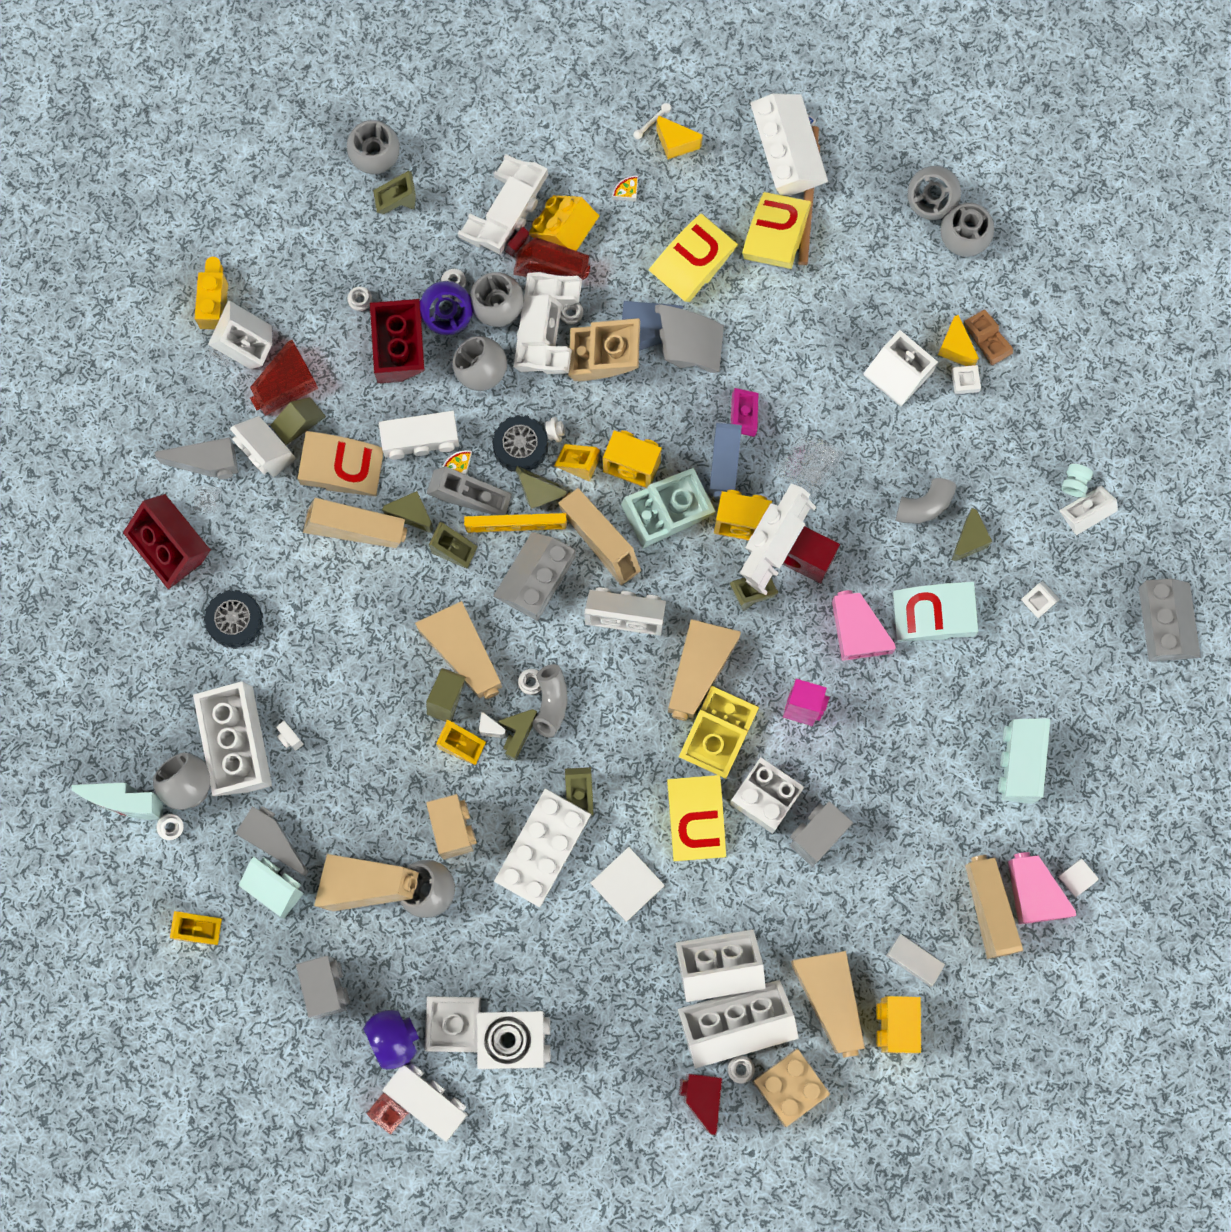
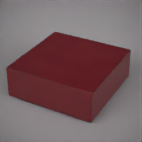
[505,227,529,256]

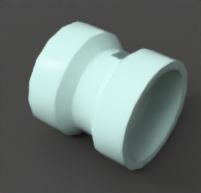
[1061,464,1093,498]

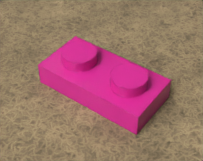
[731,388,759,437]

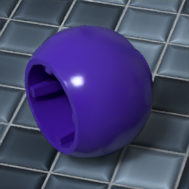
[420,281,473,336]
[363,1010,419,1070]

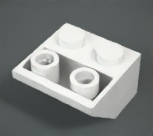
[208,301,272,369]
[863,330,938,407]
[230,416,297,478]
[730,757,804,834]

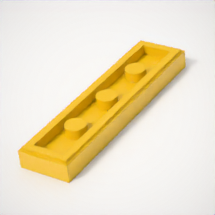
[464,513,567,533]

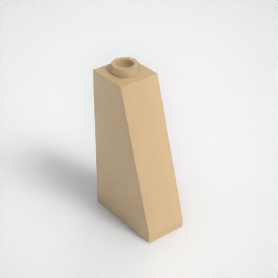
[558,488,641,586]
[303,498,407,548]
[415,601,502,699]
[668,619,741,721]
[314,854,419,911]
[965,855,1023,959]
[791,951,865,1058]

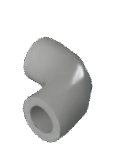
[895,478,957,524]
[532,664,567,737]

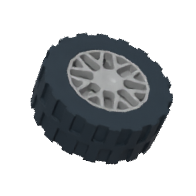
[492,415,548,472]
[204,590,264,649]

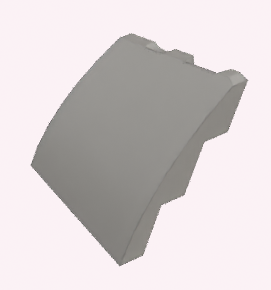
[655,304,724,373]

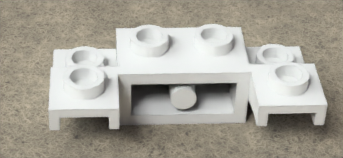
[458,154,548,255]
[513,272,582,374]
[740,484,816,595]

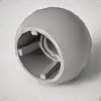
[347,120,400,174]
[907,166,961,220]
[941,202,995,257]
[470,272,524,327]
[453,336,507,391]
[153,753,211,810]
[400,860,455,918]

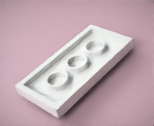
[494,789,592,907]

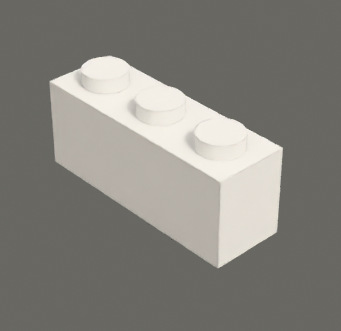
[379,411,459,460]
[382,1063,468,1142]

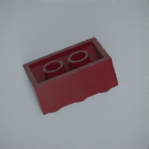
[370,299,425,384]
[123,494,211,589]
[679,1074,722,1135]

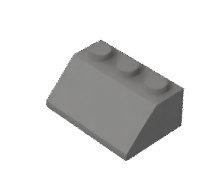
[493,532,576,621]
[1139,579,1201,662]

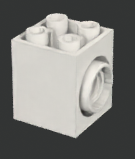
[477,1011,551,1069]

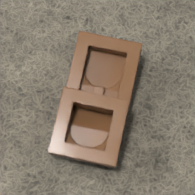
[964,309,1013,365]

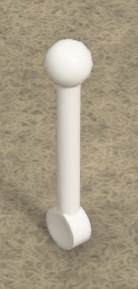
[633,103,671,139]

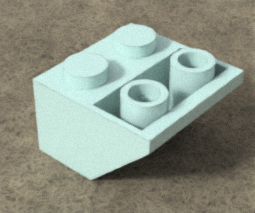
[239,857,304,919]

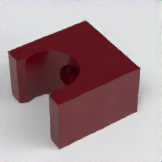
[782,526,840,584]

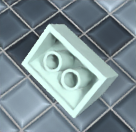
[998,718,1050,804]

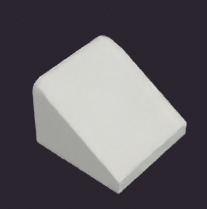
[1021,581,1060,618]
[479,712,507,739]
[1058,859,1099,898]

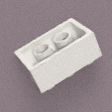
[585,587,666,636]
[676,929,766,1002]

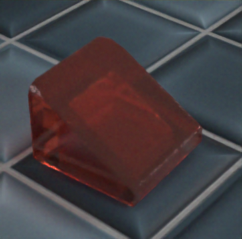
[367,1092,408,1135]

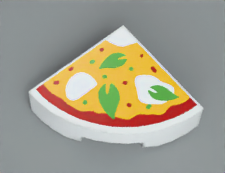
[612,176,638,202]
[443,450,472,475]

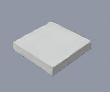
[590,847,665,922]
[425,997,481,1052]

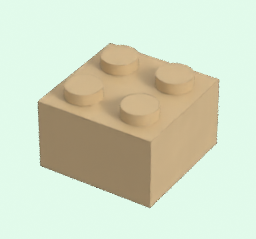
[426,794,477,860]
[752,1049,830,1127]

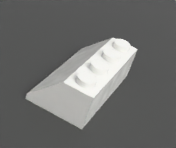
[750,94,828,197]
[193,681,272,796]
[678,980,799,1069]

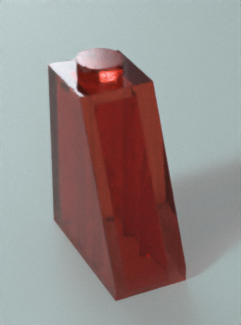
[513,237,590,280]
[250,340,318,416]

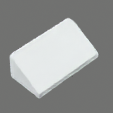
[1060,486,1118,535]
[886,934,945,987]

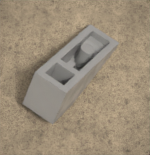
[155,437,239,479]
[427,466,512,515]
[235,806,308,877]

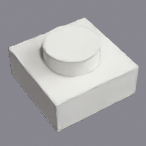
[951,365,981,394]
[276,721,304,751]

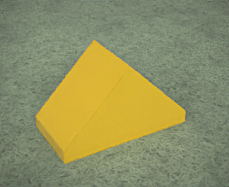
[656,116,703,159]
[938,315,979,366]
[554,444,600,482]
[436,720,486,765]
[170,911,222,945]

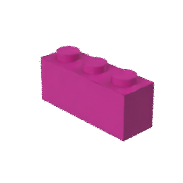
[783,679,830,726]

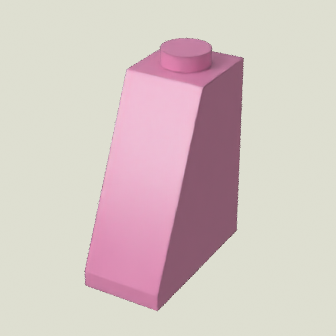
[832,590,896,661]
[1008,852,1076,925]

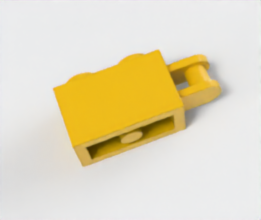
[194,256,228,330]

